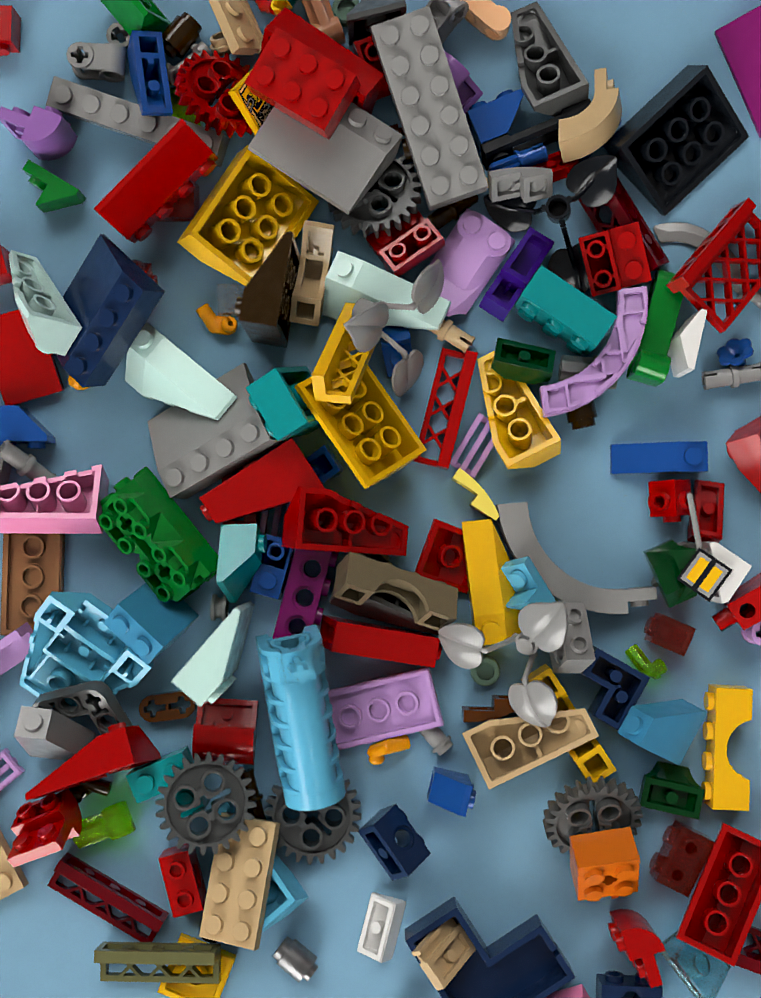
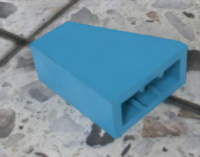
[618,699,708,766]

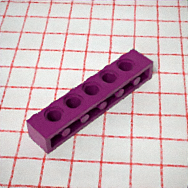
[261,549,339,681]

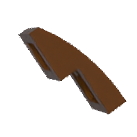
[462,695,514,722]

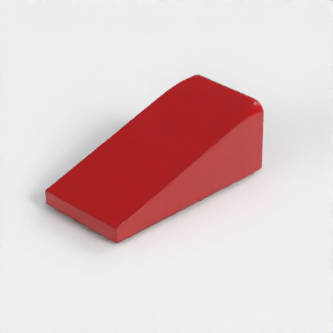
[687,479,725,543]

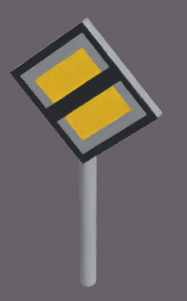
[677,492,733,602]

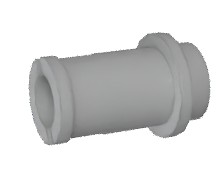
[419,727,453,756]

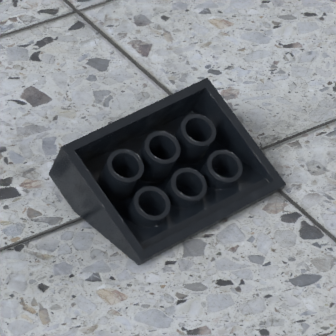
[603,65,749,216]

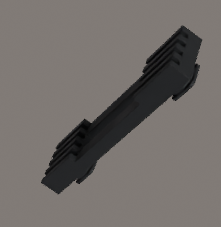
[480,99,591,171]

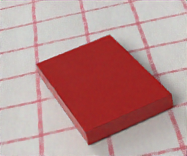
[0,309,65,405]

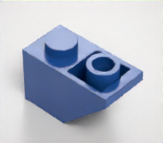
[466,89,524,153]
[0,405,55,449]
[249,534,293,600]
[427,766,476,817]

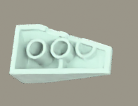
[8,250,82,356]
[322,251,451,330]
[125,323,237,420]

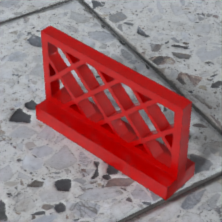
[666,198,761,333]

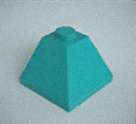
[216,524,267,603]

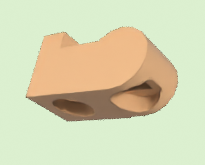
[457,0,511,41]

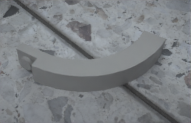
[495,502,657,614]

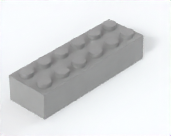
[371,6,488,211]

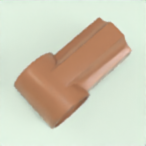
[301,0,346,44]

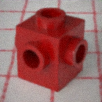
[648,479,694,523]

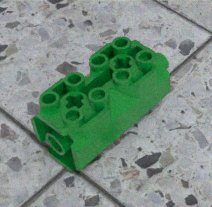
[98,466,218,602]

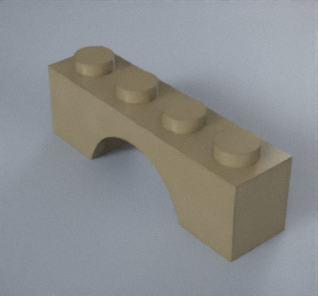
[333,552,458,631]

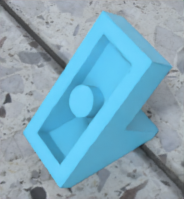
[501,556,556,610]

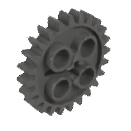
[328,155,422,239]
[155,751,256,856]
[542,776,643,854]
[264,779,362,865]

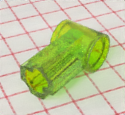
[73,801,136,849]

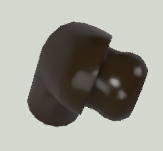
[69,779,112,803]

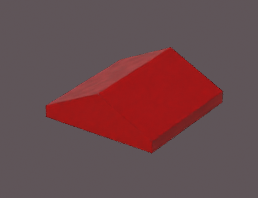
[415,519,468,594]

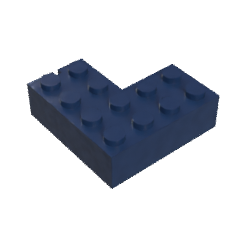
[404,897,575,998]

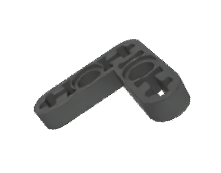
[32,680,133,735]

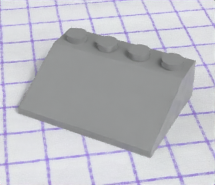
[248,102,403,215]
[147,363,284,499]

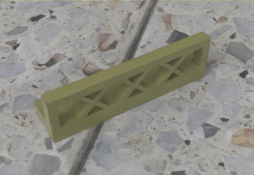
[94,941,221,984]

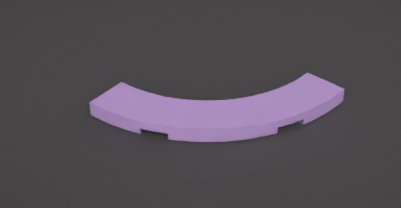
[539,286,648,418]

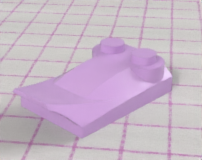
[428,209,515,317]

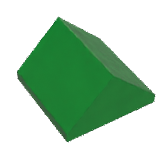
[100,0,171,36]

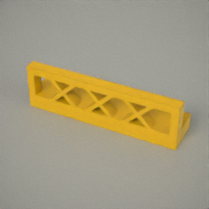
[311,303,376,404]

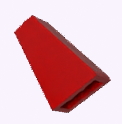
[199,438,326,524]
[320,614,442,668]

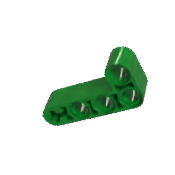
[626,269,684,387]

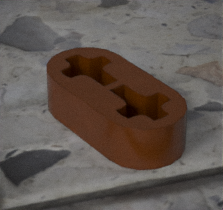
[139,690,197,722]

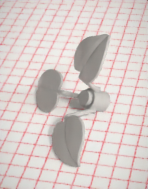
[343,258,444,397]
[438,601,568,727]

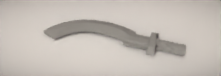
[653,222,761,309]

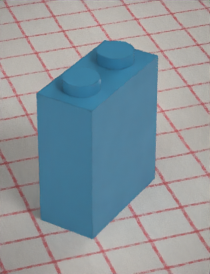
[103,583,199,665]

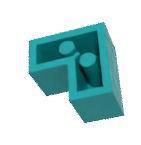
[126,746,210,818]

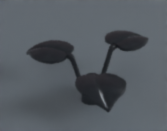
[483,155,617,293]

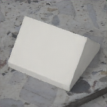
[694,542,752,603]

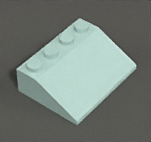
[171,601,255,707]

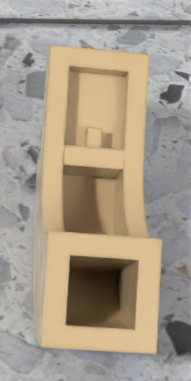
[558,68,622,163]
[289,220,335,326]

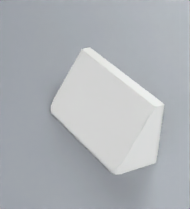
[357,892,406,963]

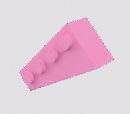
[0,464,109,534]

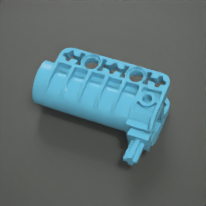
[255,624,346,811]

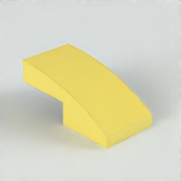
[452,468,499,521]

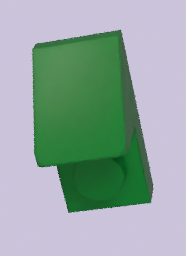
[22,159,86,213]

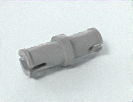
[701,362,761,390]
[0,440,56,481]

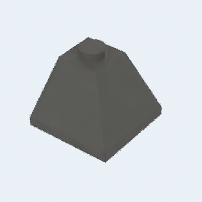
[346,0,407,46]

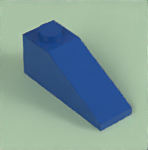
[127,30,173,116]
[610,441,708,474]

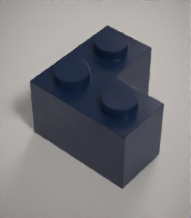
[581,646,650,730]

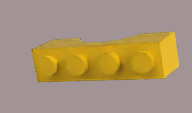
[520,664,617,782]
[701,684,753,811]

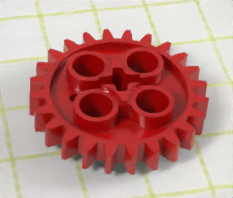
[174,50,253,138]

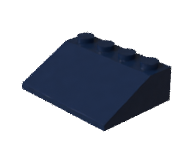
[56,234,165,388]

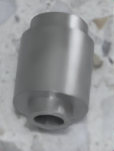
[272,936,318,983]

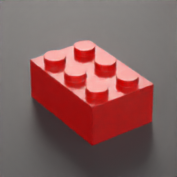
[244,27,361,140]

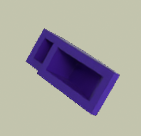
[479,227,555,322]

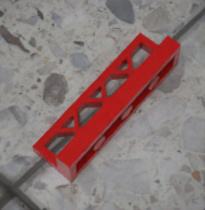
[413,347,478,470]

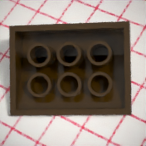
[235,231,300,348]

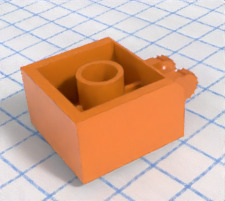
[570,827,640,902]

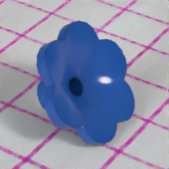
[717,338,754,367]

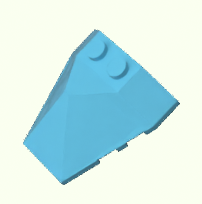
[19,592,154,706]

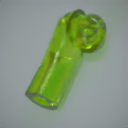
[625,644,668,679]

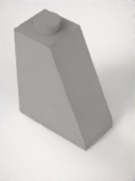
[14,706,96,760]

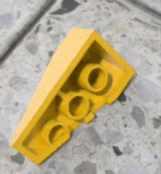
[477,350,561,469]
[461,518,521,645]

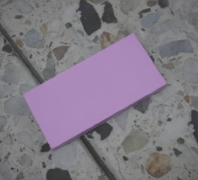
[328,667,444,750]

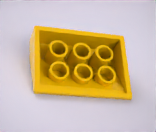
[177,145,319,286]
[294,352,427,489]

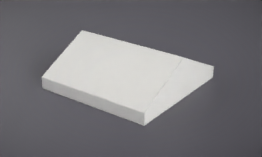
[668,309,707,378]

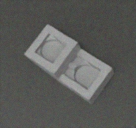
[488,167,553,203]

